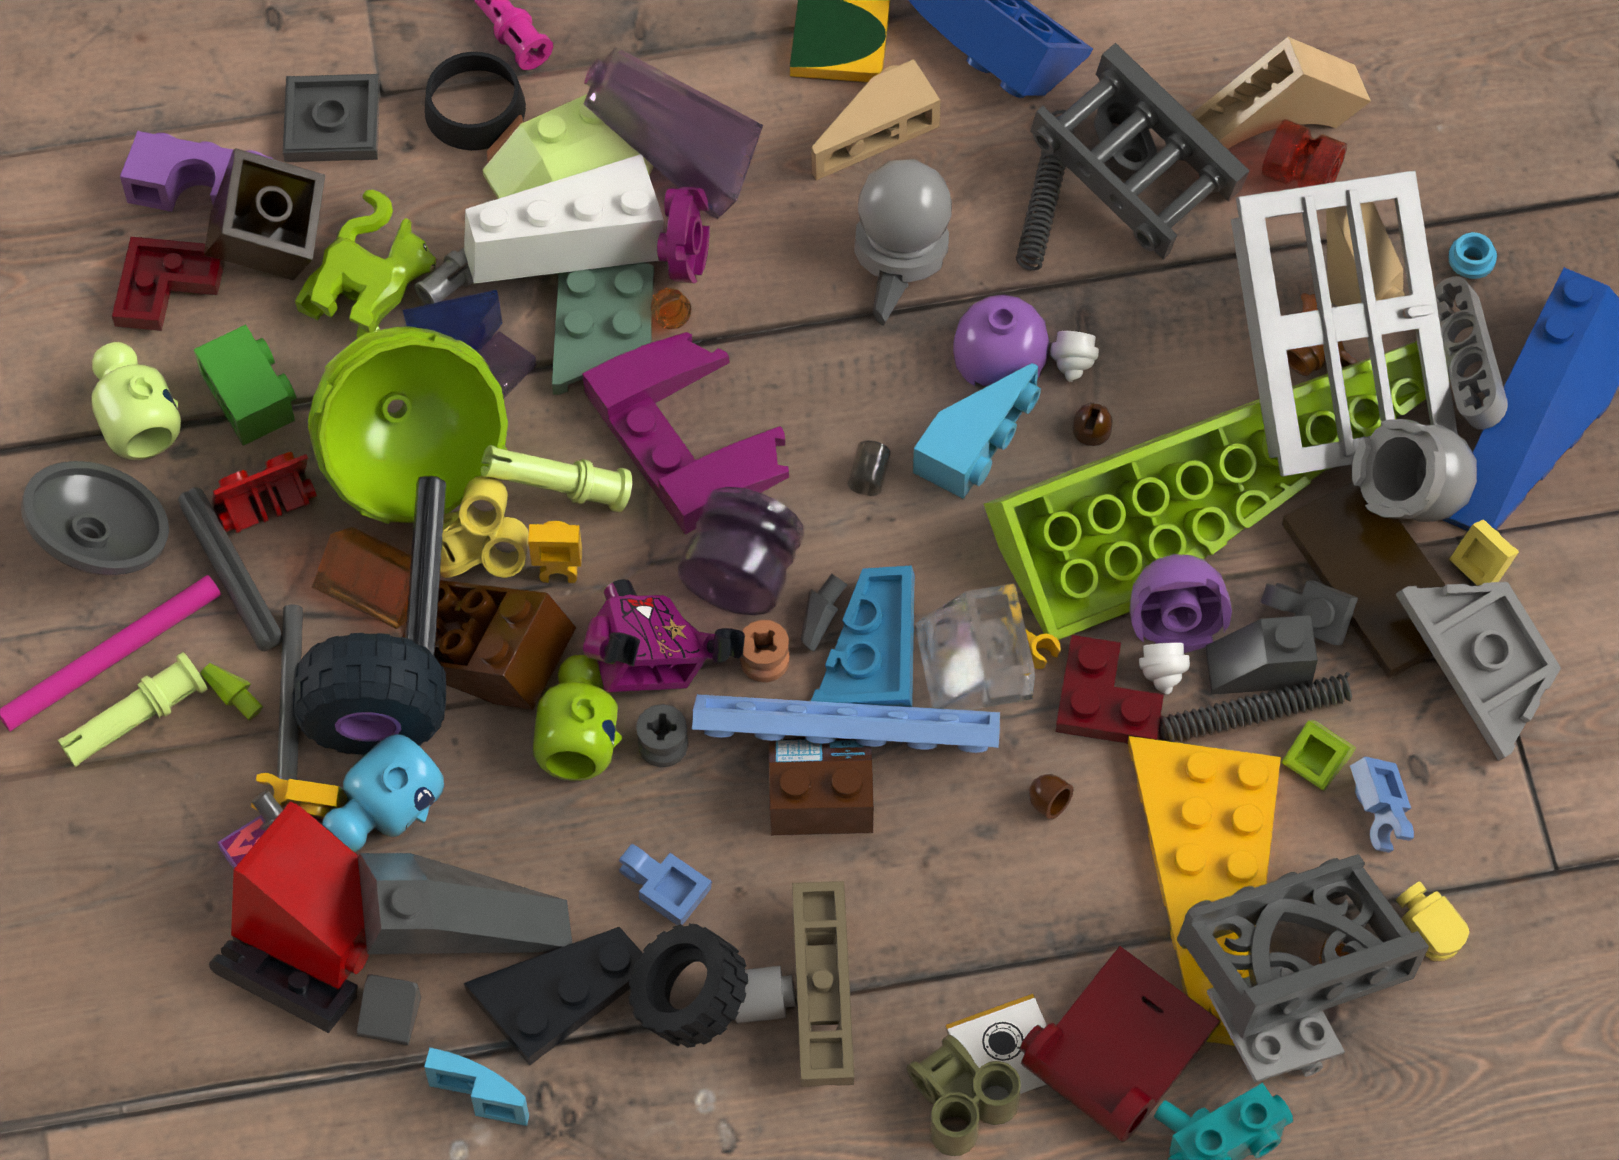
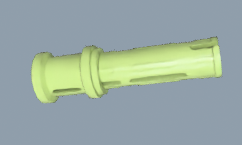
[481,445,632,512]
[58,652,208,767]

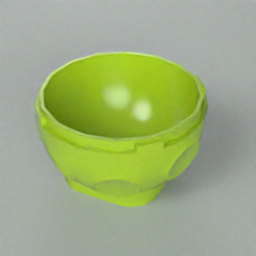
[308,326,508,524]

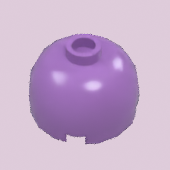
[953,295,1050,386]
[1130,554,1232,653]

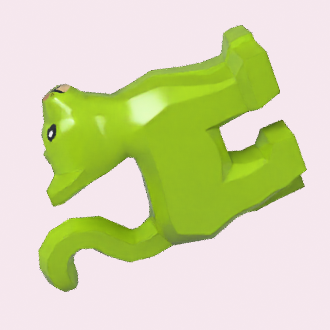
[295,190,437,339]

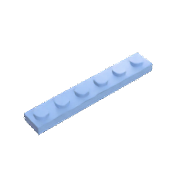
[692,694,1000,753]

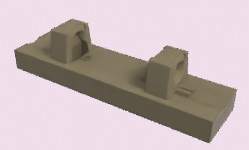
[792,881,854,1087]

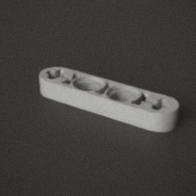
[1434,276,1508,429]

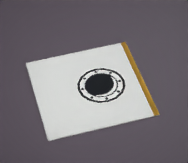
[946,994,1047,1100]

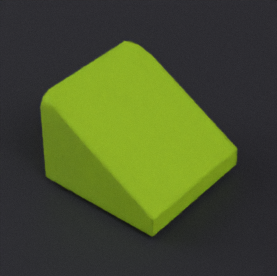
[1281,720,1356,791]

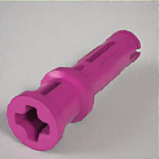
[474,0,553,70]

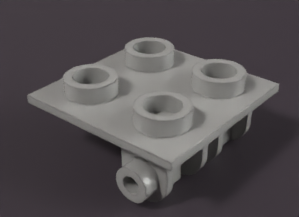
[1207,967,1345,1082]

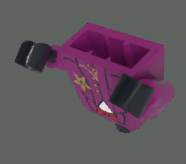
[583,579,745,692]

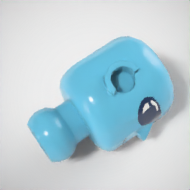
[322,734,444,852]

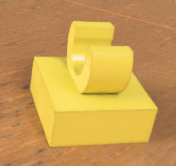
[1449,519,1519,586]

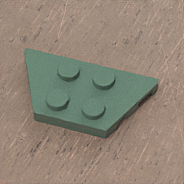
[552,262,655,395]

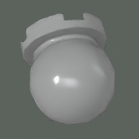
[854,159,952,282]
[1352,419,1477,522]

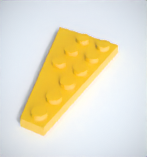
[1128,736,1281,1046]

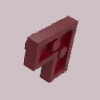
[112,236,225,331]
[1055,635,1164,744]

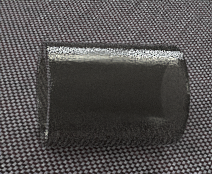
[848,440,891,496]

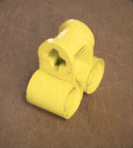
[440,476,529,578]

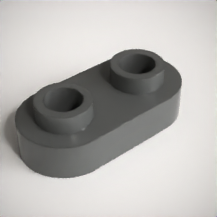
[1094,96,1157,180]

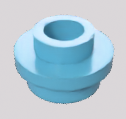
[1448,232,1497,279]

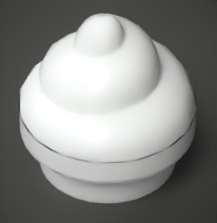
[1050,331,1099,382]
[1139,643,1190,695]

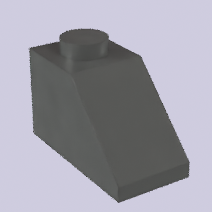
[1206,615,1318,695]

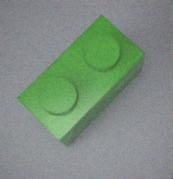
[194,324,297,446]

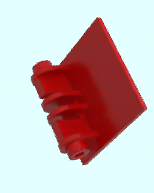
[212,452,317,534]

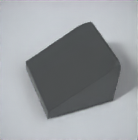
[357,974,421,1045]

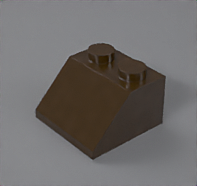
[204,148,325,281]

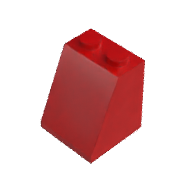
[231,801,370,989]

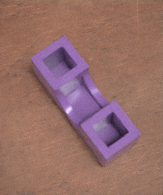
[120,131,273,212]

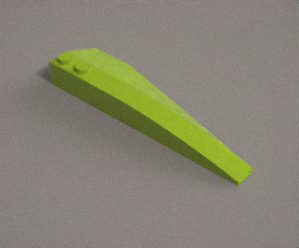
[983,341,1450,640]

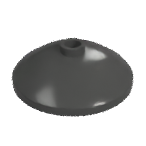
[21,461,169,575]

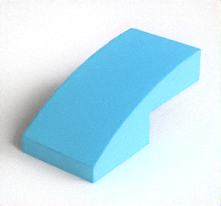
[424,1048,529,1126]

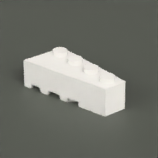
[464,154,664,284]

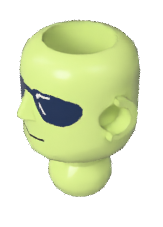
[92,342,181,460]

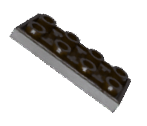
[1282,482,1445,679]

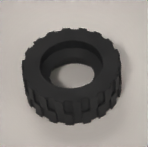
[628,923,748,1048]

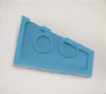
[811,566,915,707]

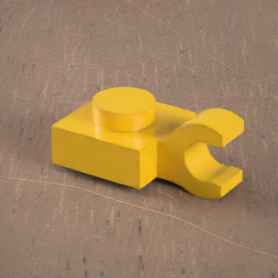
[251,773,347,819]

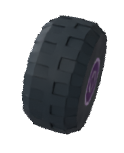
[292,633,446,756]

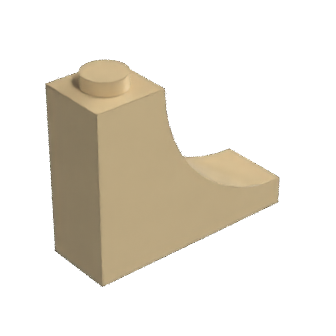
[1191,37,1371,149]

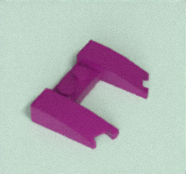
[582,332,789,535]

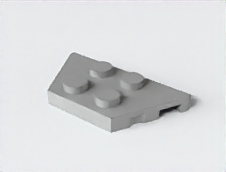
[1396,582,1561,761]

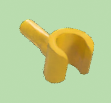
[1001,613,1061,669]

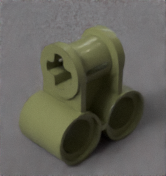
[906,1034,1021,1156]

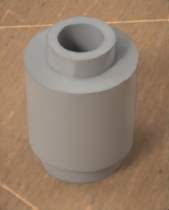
[735,966,796,1023]

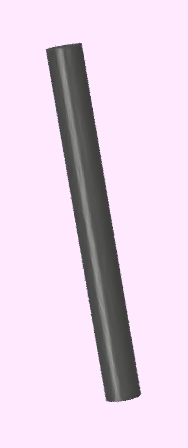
[277,604,303,780]

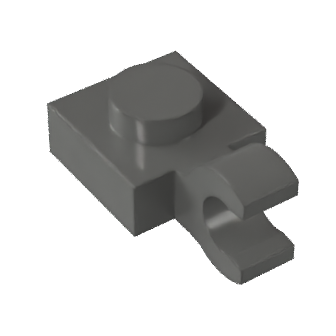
[1261,581,1358,645]

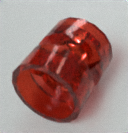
[1262,119,1347,188]

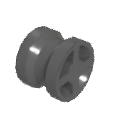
[636,704,688,767]

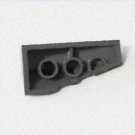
[358,853,572,954]

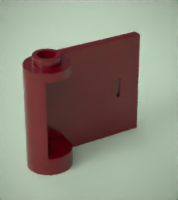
[1019,946,1221,1142]

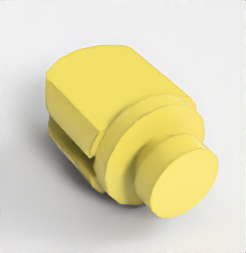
[1396,882,1469,961]

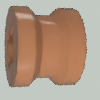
[740,620,789,682]

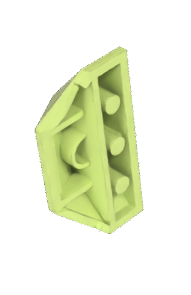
[483,86,670,199]

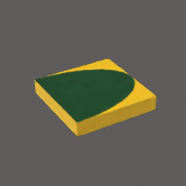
[790,0,890,82]

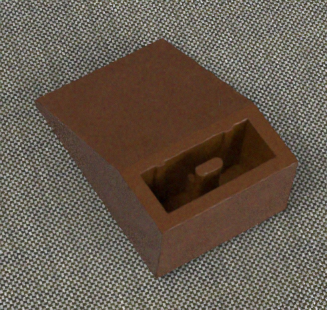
[402,580,576,710]

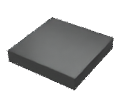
[283,74,380,162]

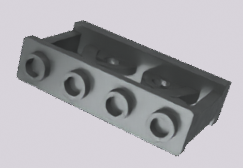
[1177,854,1429,1038]

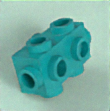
[1154,1082,1293,1160]

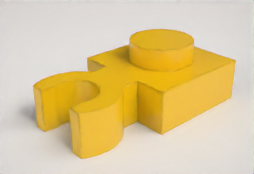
[528,521,582,583]

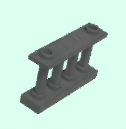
[1030,43,1250,260]

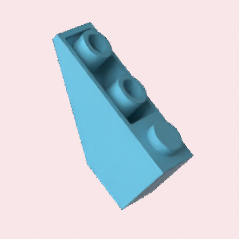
[913,363,1041,499]

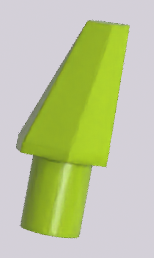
[200,663,263,720]

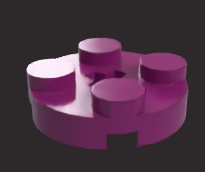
[657,187,710,283]

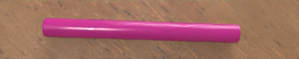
[0,575,221,732]

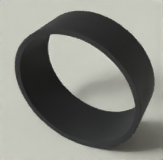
[424,52,526,151]

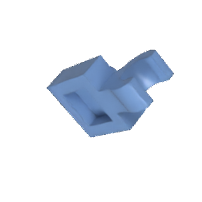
[1350,757,1414,853]
[619,844,712,925]

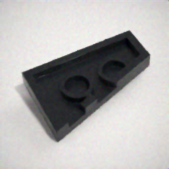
[464,927,643,1065]

